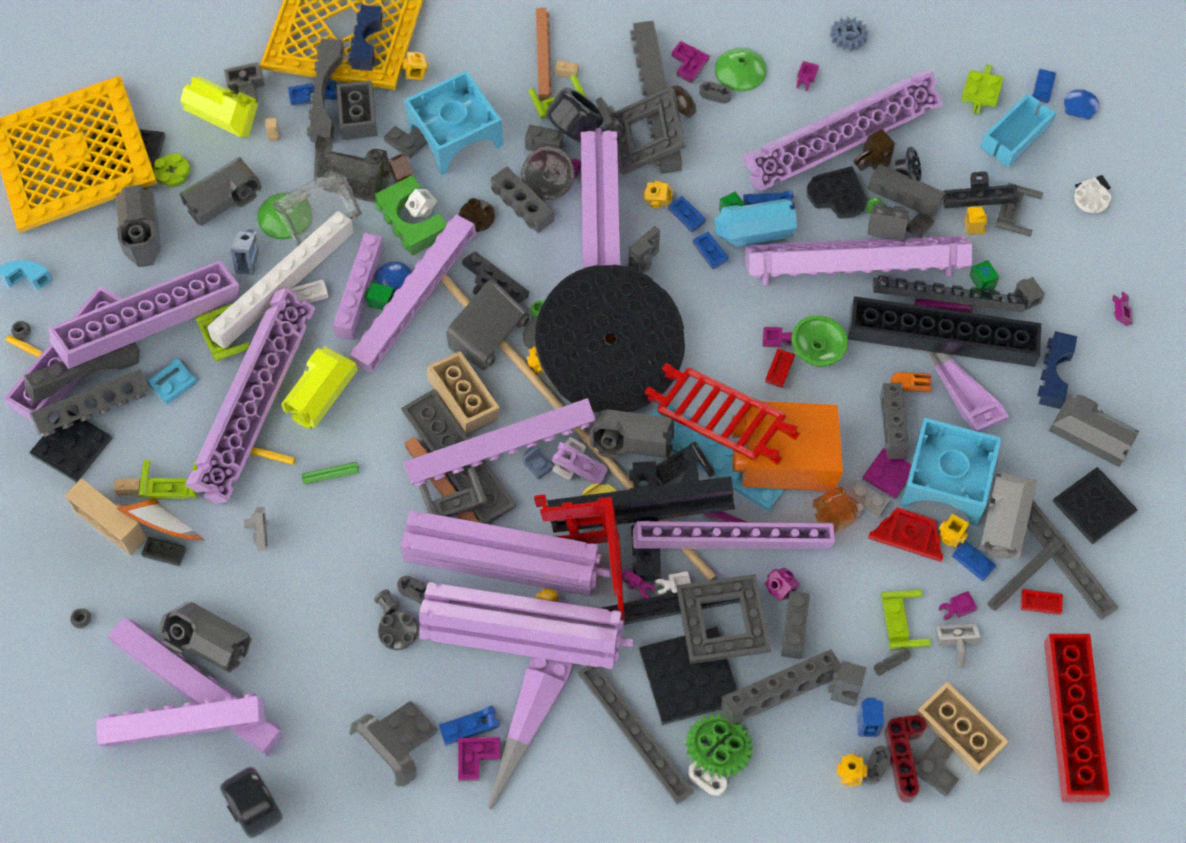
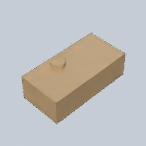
[427,351,500,435]
[65,478,147,556]
[917,682,1009,775]

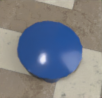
[1064,89,1099,120]
[375,262,411,293]

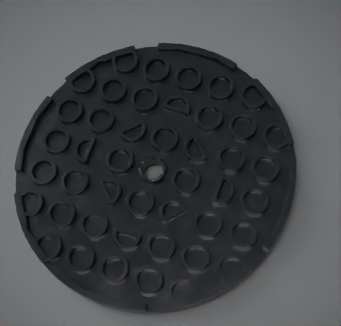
[535,264,685,413]

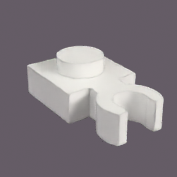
[655,571,691,596]

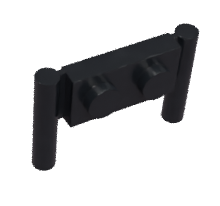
[656,441,716,486]

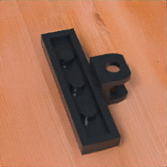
[943,171,1018,209]
[462,251,529,303]

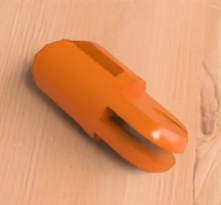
[890,372,932,393]

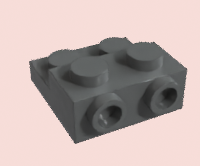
[628,226,660,272]

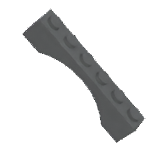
[307,38,344,144]
[24,342,140,403]

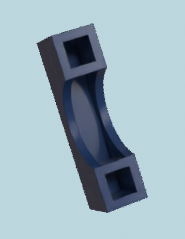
[348,5,383,71]
[1037,331,1078,409]

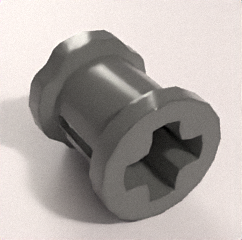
[374,589,400,615]

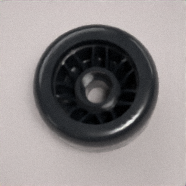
[546,87,604,143]
[220,766,283,838]

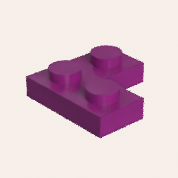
[671,41,710,83]
[458,737,500,781]

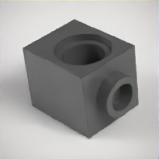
[1014,277,1045,311]

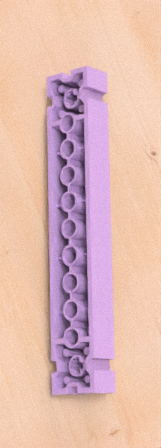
[742,71,943,191]
[745,235,972,285]
[185,287,315,504]

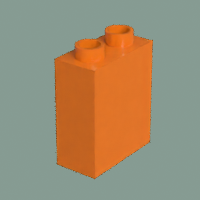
[731,401,843,492]

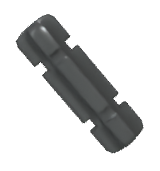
[873,648,911,675]

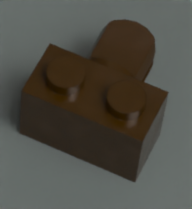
[853,129,895,171]

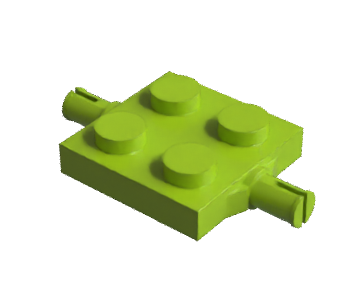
[961,64,1004,115]

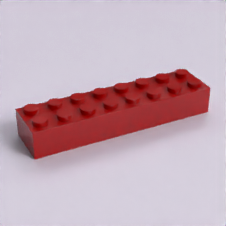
[1044,634,1110,802]

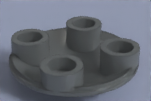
[378,611,418,650]

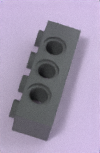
[491,166,554,233]
[880,383,910,459]

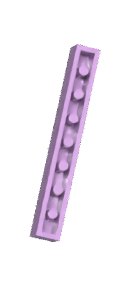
[96,694,265,747]

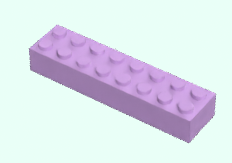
[4,286,122,422]

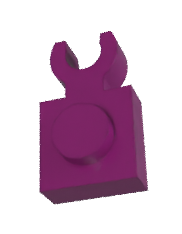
[796,61,819,91]
[938,591,978,620]

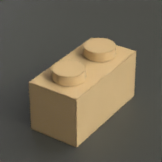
[555,60,579,78]
[265,118,280,141]
[114,478,140,495]

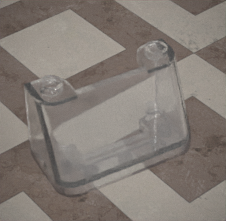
[272,171,362,247]

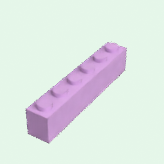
[333,233,384,340]

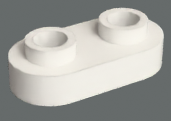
[688,762,727,796]

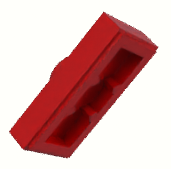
[765,348,795,388]
[1020,589,1063,615]

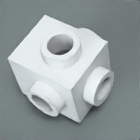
[405,189,437,218]

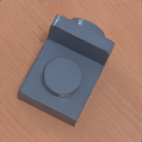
[523,445,553,480]

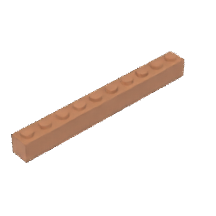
[536,8,552,101]
[404,437,481,523]

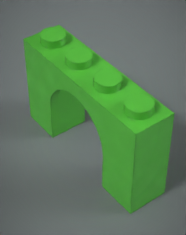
[374,175,446,255]

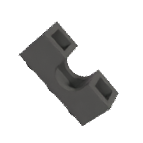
[781,591,810,659]
[828,660,867,707]

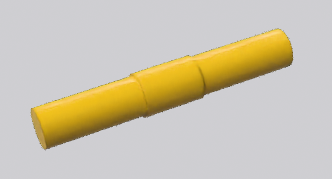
[6,335,43,358]
[250,447,296,465]

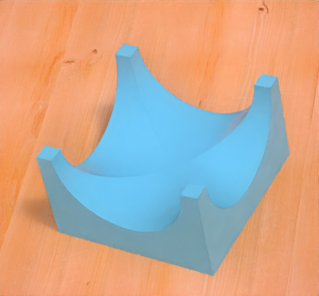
[404,70,503,175]
[900,418,1001,526]

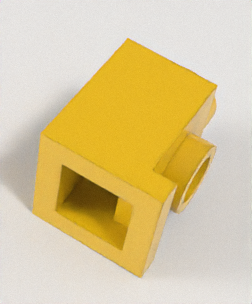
[964,207,987,235]

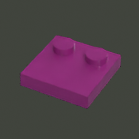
[862,447,912,499]

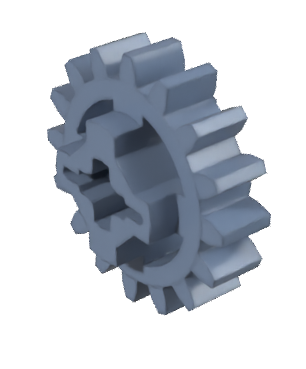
[830,16,868,51]

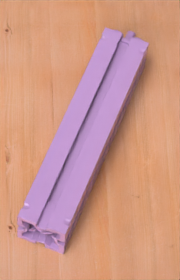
[581,128,620,268]
[400,510,611,596]
[419,582,634,669]

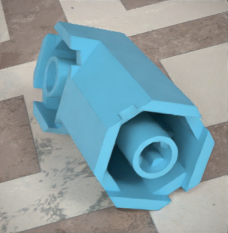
[714,199,797,247]

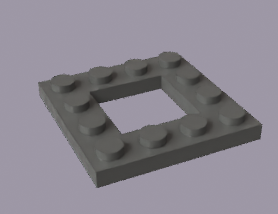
[615,86,686,175]
[676,574,771,664]

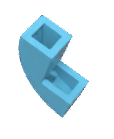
[0,260,53,290]

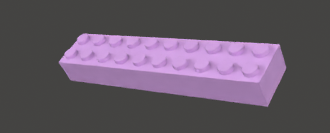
[49,260,239,369]

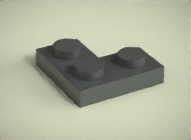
[383,126,428,159]
[915,738,959,797]

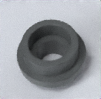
[11,321,31,339]
[70,608,91,628]

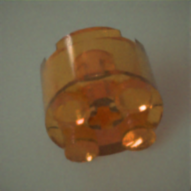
[812,487,858,533]

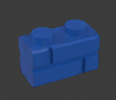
[857,697,884,737]

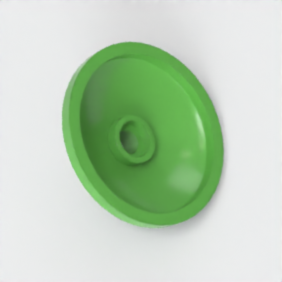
[715,48,767,92]
[257,192,312,240]
[791,315,848,367]

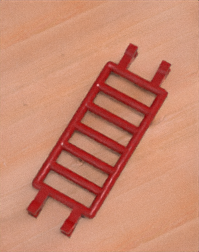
[644,363,800,465]

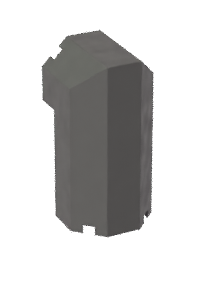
[179,157,262,225]
[116,185,161,267]
[1049,395,1139,467]
[590,409,675,459]
[159,602,252,673]

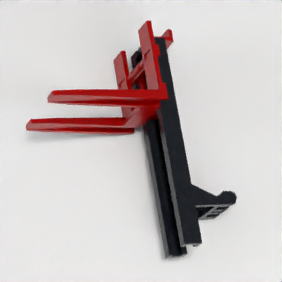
[534,447,735,622]

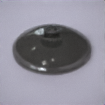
[521,147,575,201]

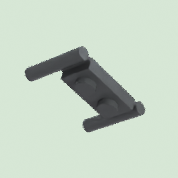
[995,183,1043,237]
[419,467,488,517]

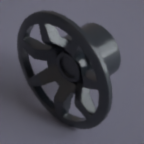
[895,146,922,181]

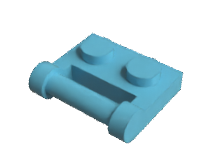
[145,357,197,405]

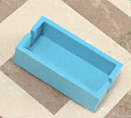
[980,93,1056,168]

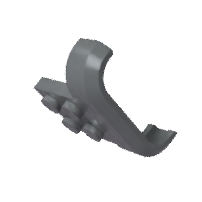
[349,701,437,787]

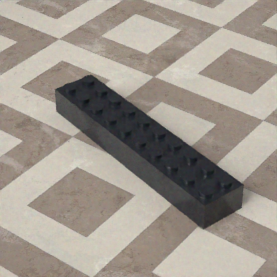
[847,296,1042,367]

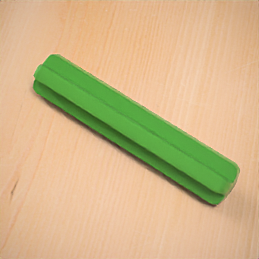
[302,462,359,484]

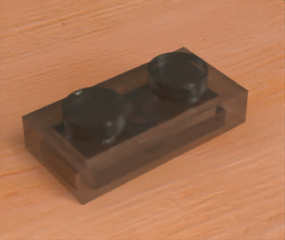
[906,213,935,238]

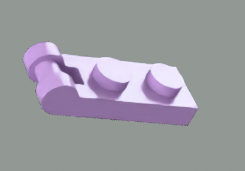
[552,443,608,484]

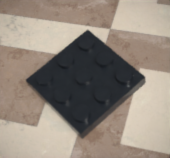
[29,410,113,483]
[1053,467,1138,545]

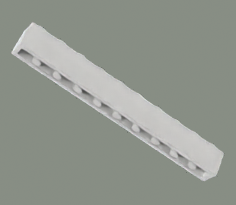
[207,211,354,349]

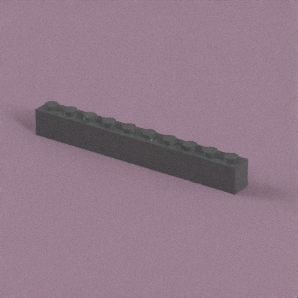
[630,21,682,174]

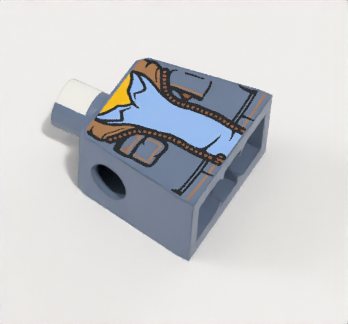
[231,229,259,275]

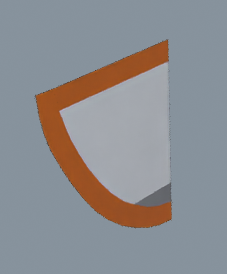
[116,499,204,540]

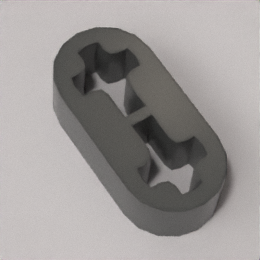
[699,81,732,104]
[397,576,427,604]
[862,746,891,785]

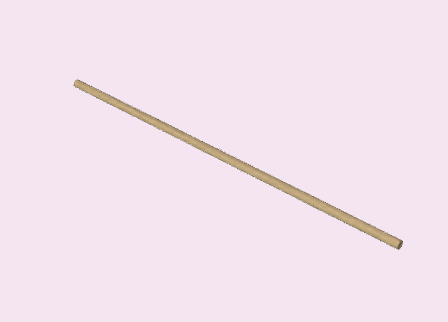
[441,274,717,581]

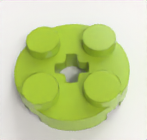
[154,153,191,188]

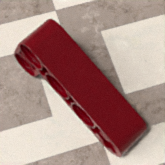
[885,715,927,803]

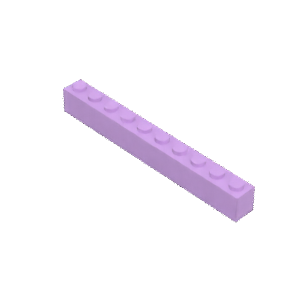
[350,215,476,374]
[403,398,595,487]
[633,521,835,550]
[108,617,283,756]

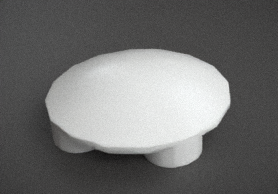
[1074,180,1111,213]

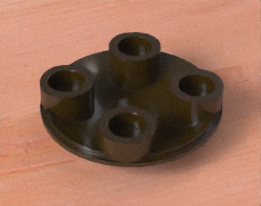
[672,85,696,117]
[459,198,495,232]

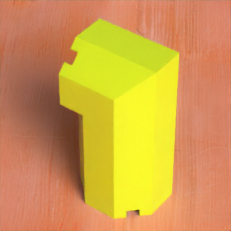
[180,76,258,138]
[281,346,358,428]

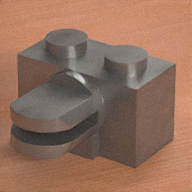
[224,62,265,102]

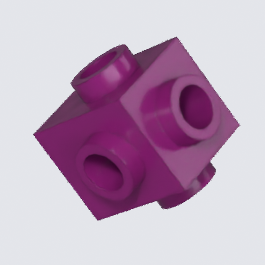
[764,567,801,601]

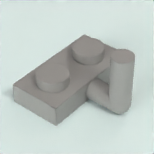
[846,480,890,519]
[244,507,268,551]
[935,624,980,668]

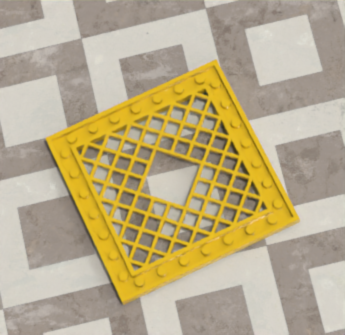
[260,0,424,90]

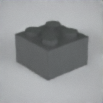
[867,203,908,241]

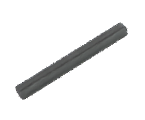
[987,538,1063,611]

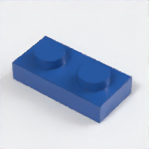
[1032,68,1056,104]
[668,196,706,232]
[693,231,728,269]
[952,540,997,582]

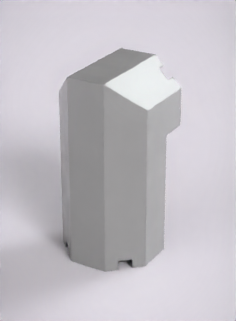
[979,471,1037,559]

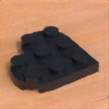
[806,166,866,219]

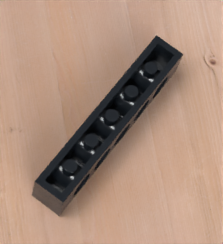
[629,461,662,581]

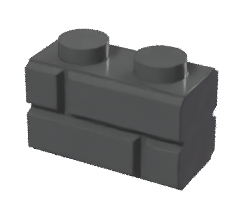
[525,124,564,156]

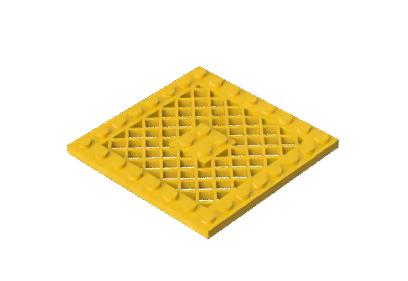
[0,75,157,233]

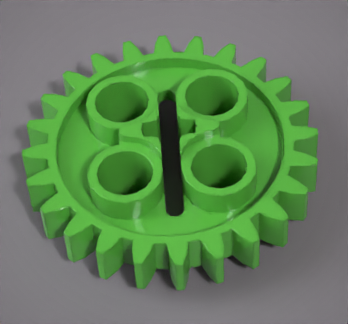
[685,713,754,779]

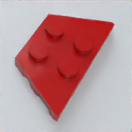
[868,507,943,562]

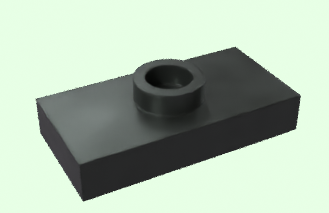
[141,537,187,567]

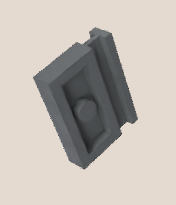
[595,97,622,138]

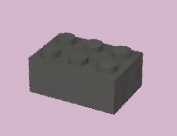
[336,81,378,140]

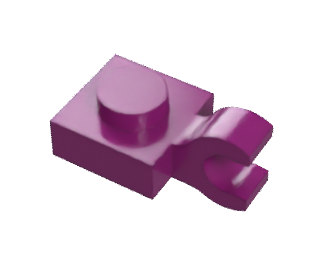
[1112,291,1133,326]
[762,327,792,347]
[622,569,655,599]

